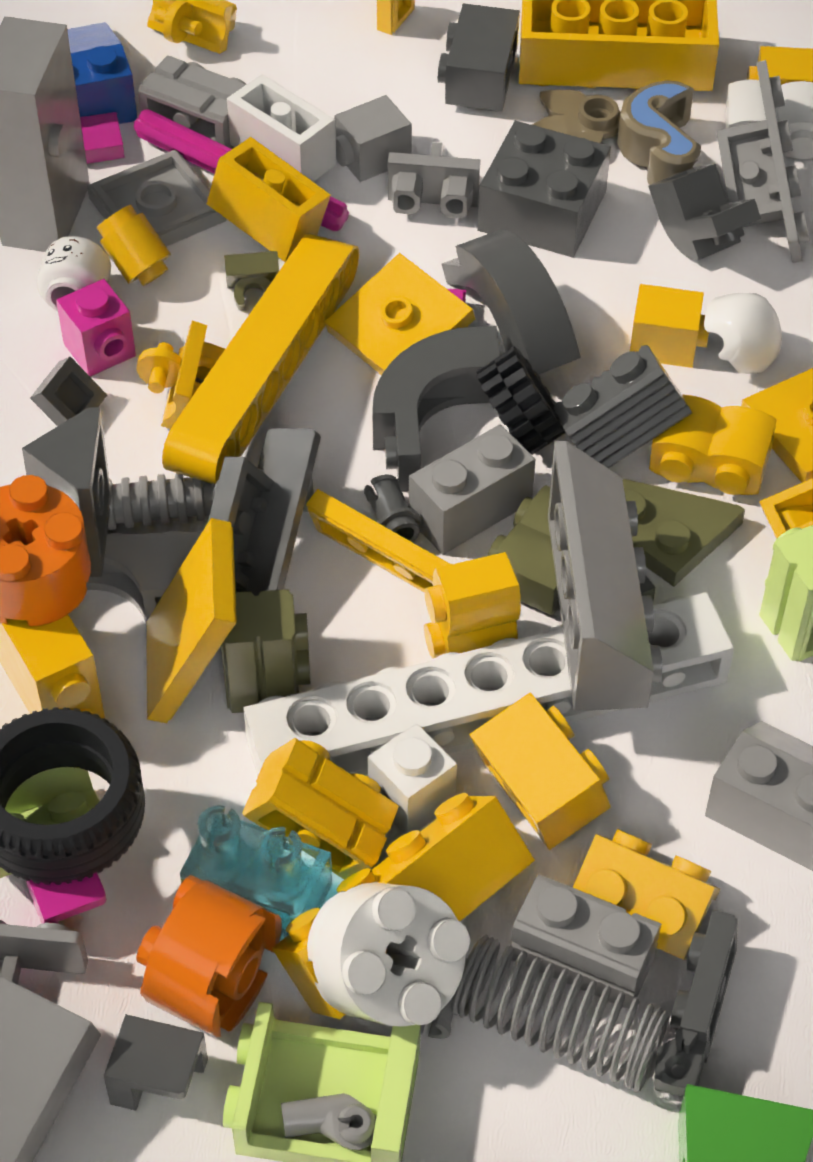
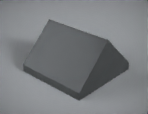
[22,407,112,577]

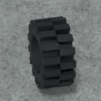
[476,347,566,455]

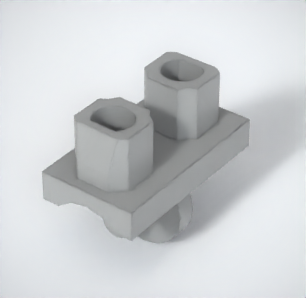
[388,142,481,218]

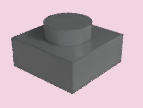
[30,356,107,426]

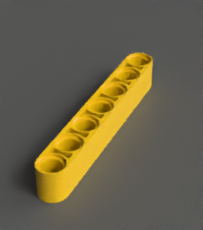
[162,233,359,484]

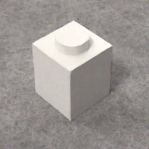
[368,723,457,834]

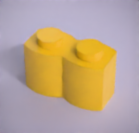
[649,394,777,495]
[424,552,521,659]

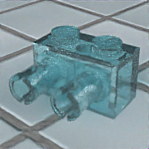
[180,805,332,941]

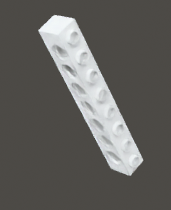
[243,592,734,776]

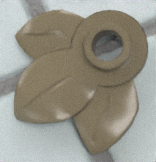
[532,90,621,144]

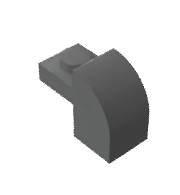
[648,164,761,260]

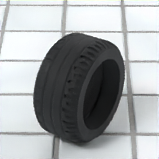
[0,707,145,885]

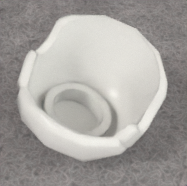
[704,293,782,374]

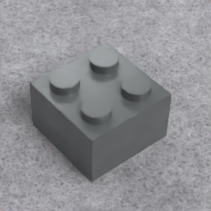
[477,120,611,258]

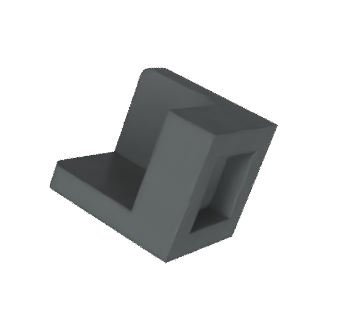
[103,1014,208,1111]

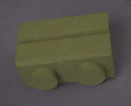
[221,589,311,713]

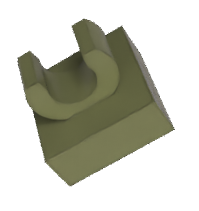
[224,251,279,310]

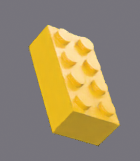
[519,0,719,91]

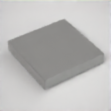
[87,150,226,247]

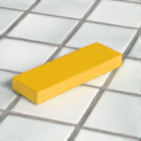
[306,489,452,592]

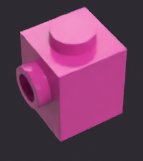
[56,279,136,377]

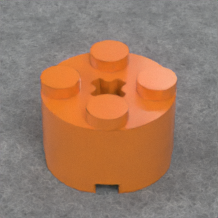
[0,475,91,626]
[136,875,282,1037]

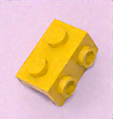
[573,829,720,960]

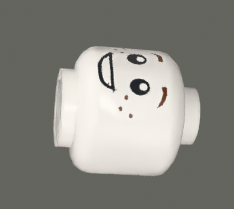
[37,236,111,312]

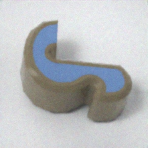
[617,80,701,185]

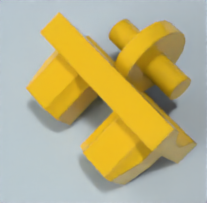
[147,0,237,54]
[136,320,225,429]

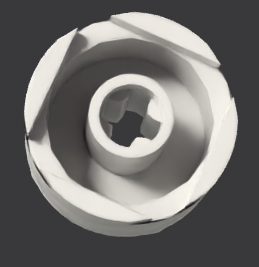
[307,882,470,1026]

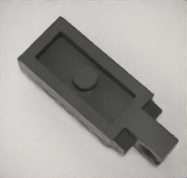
[654,910,738,1097]

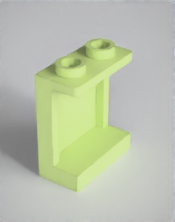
[223,1002,421,1162]

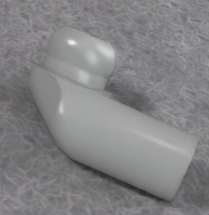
[281,1093,376,1150]

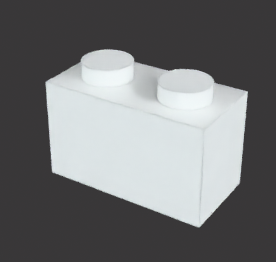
[227,74,336,182]

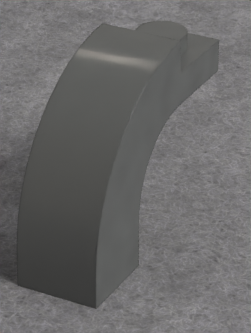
[441,229,581,375]
[372,326,500,491]

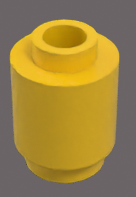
[96,204,171,286]

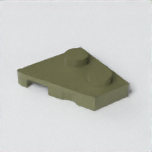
[623,479,745,587]

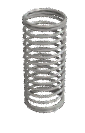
[452,934,670,1092]

